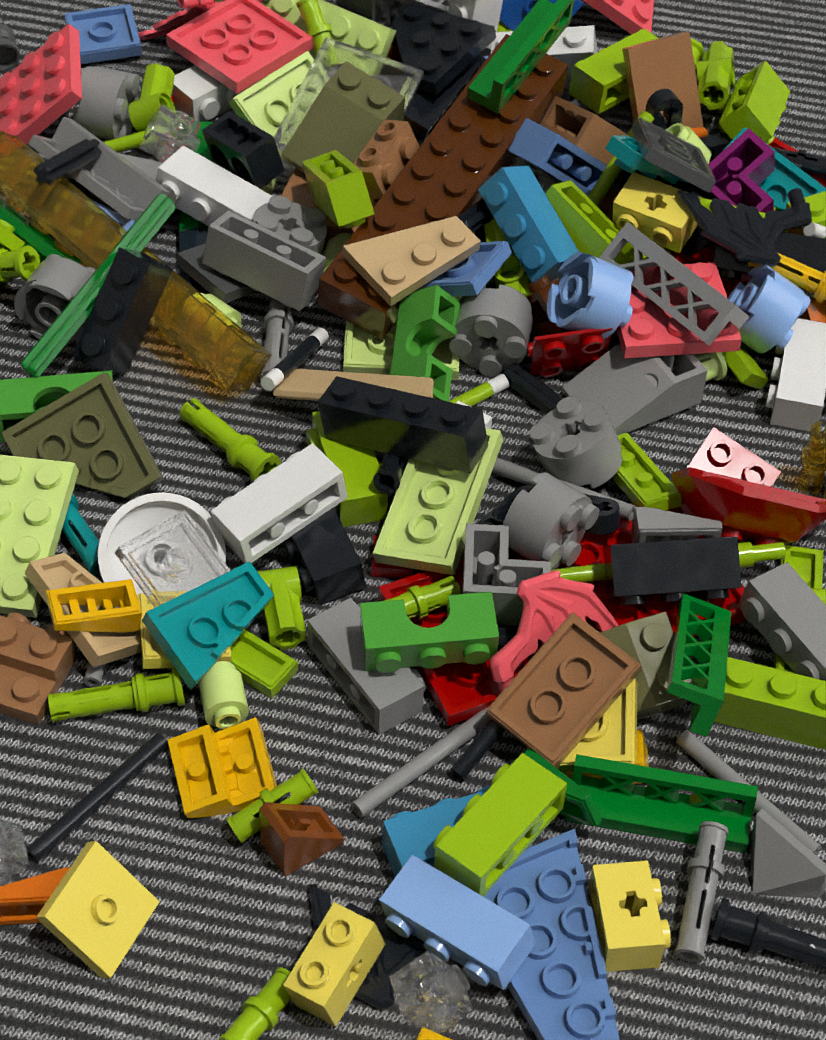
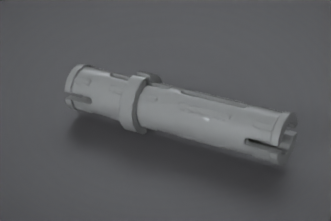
[260,296,294,388]
[674,821,729,963]

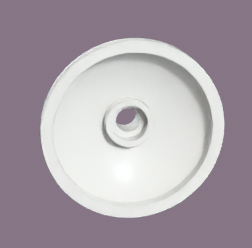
[98,493,226,597]

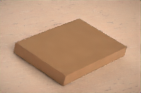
[622,32,703,128]
[486,612,642,768]

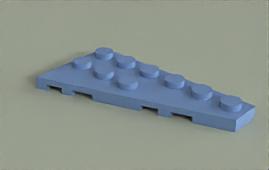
[484,828,620,1040]

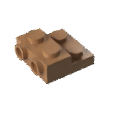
[353,119,420,208]
[0,612,76,726]

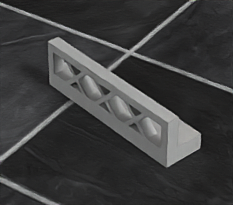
[29,117,170,221]
[599,222,749,346]

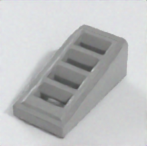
[631,507,723,543]

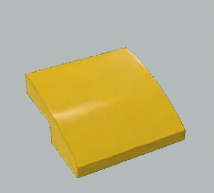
[168,717,281,818]

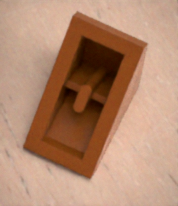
[259,802,345,877]

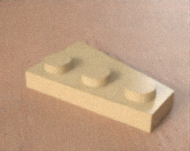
[342,216,481,306]
[25,553,141,667]

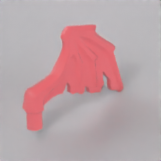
[138,0,224,41]
[489,570,619,693]

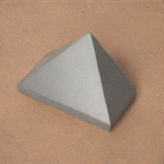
[749,809,826,898]

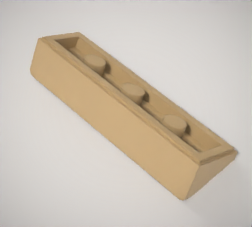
[273,369,434,401]

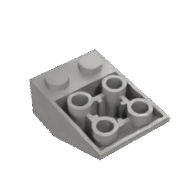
[562,343,707,435]

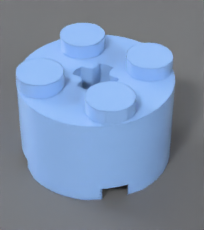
[547,252,633,340]
[728,264,811,353]

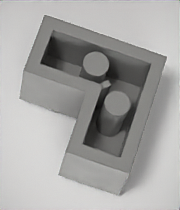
[462,523,551,626]

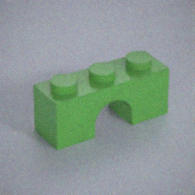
[390,285,461,402]
[0,370,113,442]
[360,591,499,673]

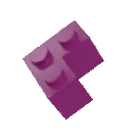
[700,128,775,213]

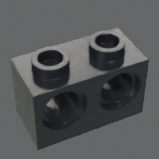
[202,111,285,189]

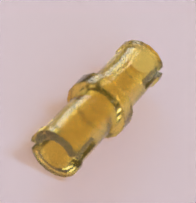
[797,421,826,494]

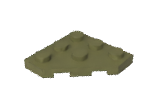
[1,372,164,499]

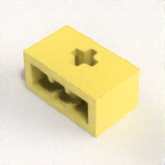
[612,172,701,253]
[588,860,671,972]
[283,902,385,1027]

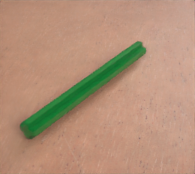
[20,193,176,378]

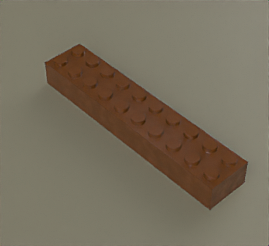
[318,34,569,340]

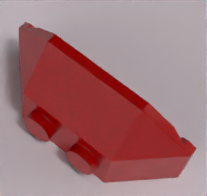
[671,467,826,545]

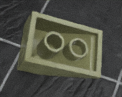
[281,61,405,173]
[601,612,692,720]

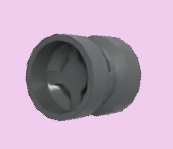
[0,24,20,72]

